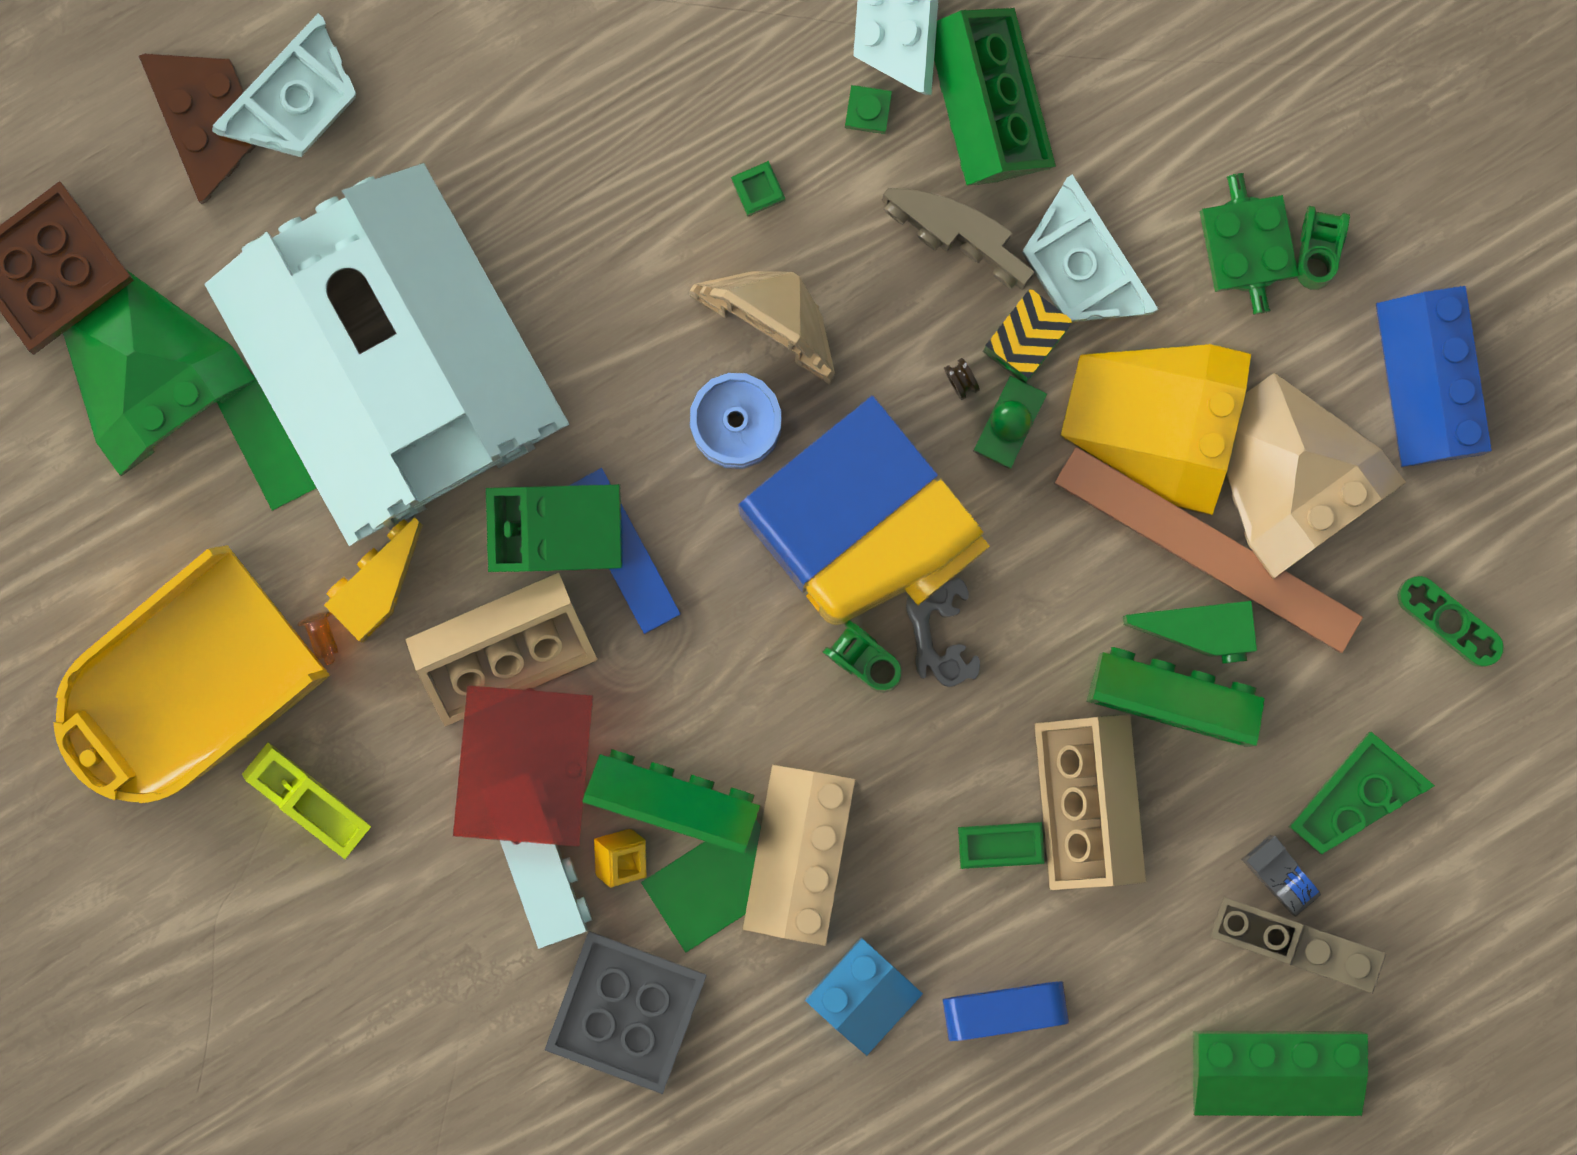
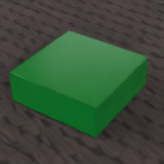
[731,161,785,217]

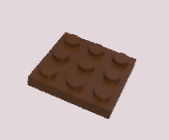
[0,181,134,355]

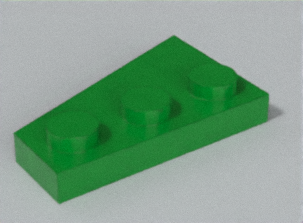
[1288,731,1435,854]

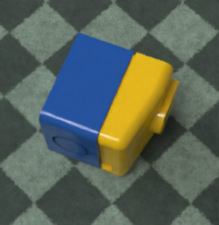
[738,395,990,625]

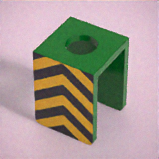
[983,289,1072,383]

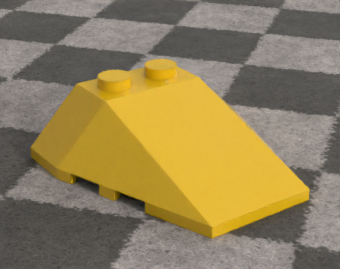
[1060,344,1251,515]

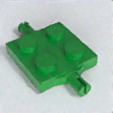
[1199,173,1299,315]

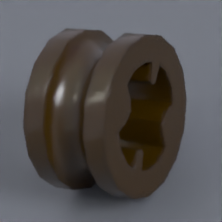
[944,358,980,400]

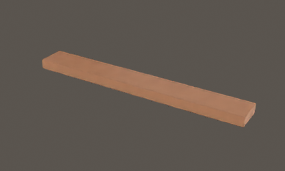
[1054,447,1363,654]

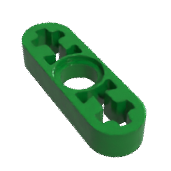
[1397,576,1504,667]

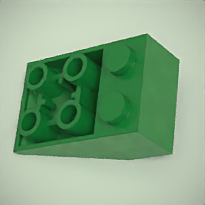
[486,484,623,572]

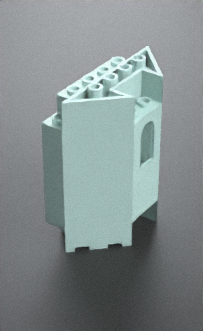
[204,163,569,546]

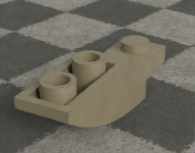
[882,188,1035,290]
[1210,897,1386,993]

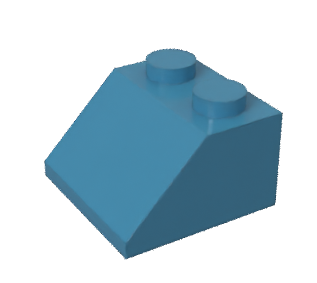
[805,937,923,1056]

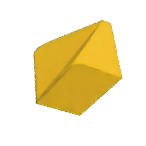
[594,829,647,888]

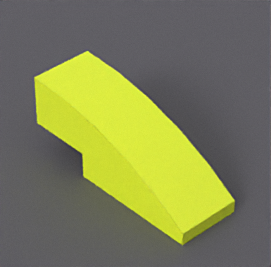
[242,742,371,859]

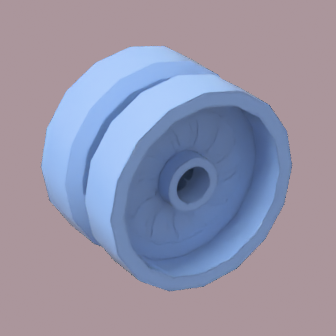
[690,373,781,469]

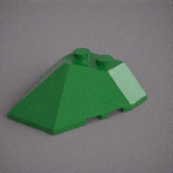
[63,270,256,476]

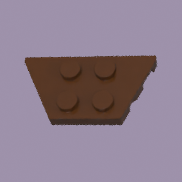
[139,54,257,204]

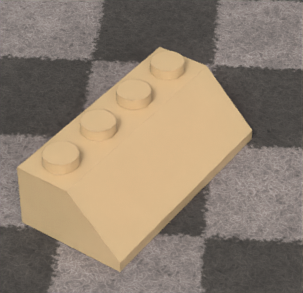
[405,572,598,726]
[1035,715,1146,890]
[743,765,855,946]

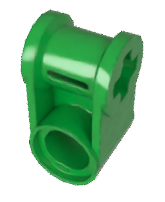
[1297,206,1350,290]
[823,620,902,693]

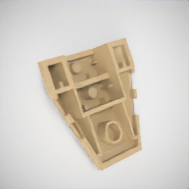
[690,271,835,385]
[1226,373,1406,579]

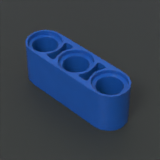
[942,981,1069,1041]

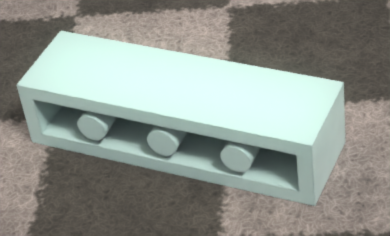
[482,773,592,949]

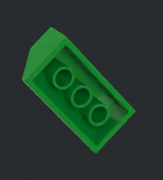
[934,8,1056,186]
[1086,647,1265,747]
[582,749,760,854]
[1193,1031,1368,1116]

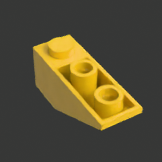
[324,517,423,643]

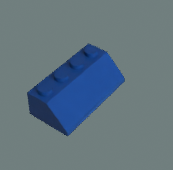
[1375,286,1492,467]

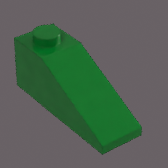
[1123,601,1257,664]

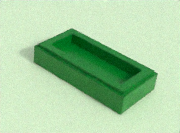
[958,822,1045,869]

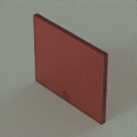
[453,685,593,847]

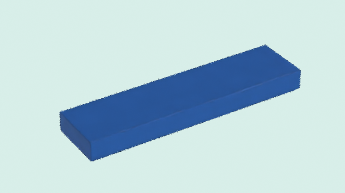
[569,468,681,635]

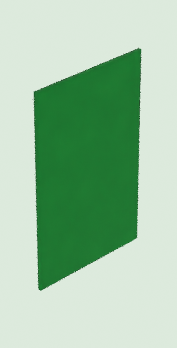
[217,375,317,511]
[641,819,761,953]

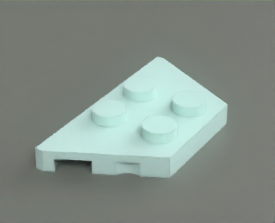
[854,0,938,95]
[212,13,356,157]
[1022,174,1158,322]

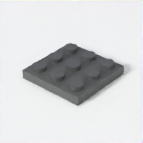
[544,931,707,1094]

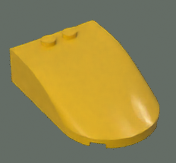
[53,545,331,803]

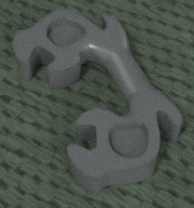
[906,578,980,687]

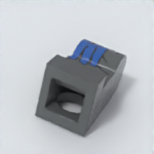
[1241,835,1321,917]

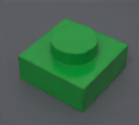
[845,85,892,135]

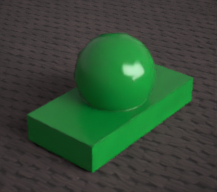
[973,376,1047,469]

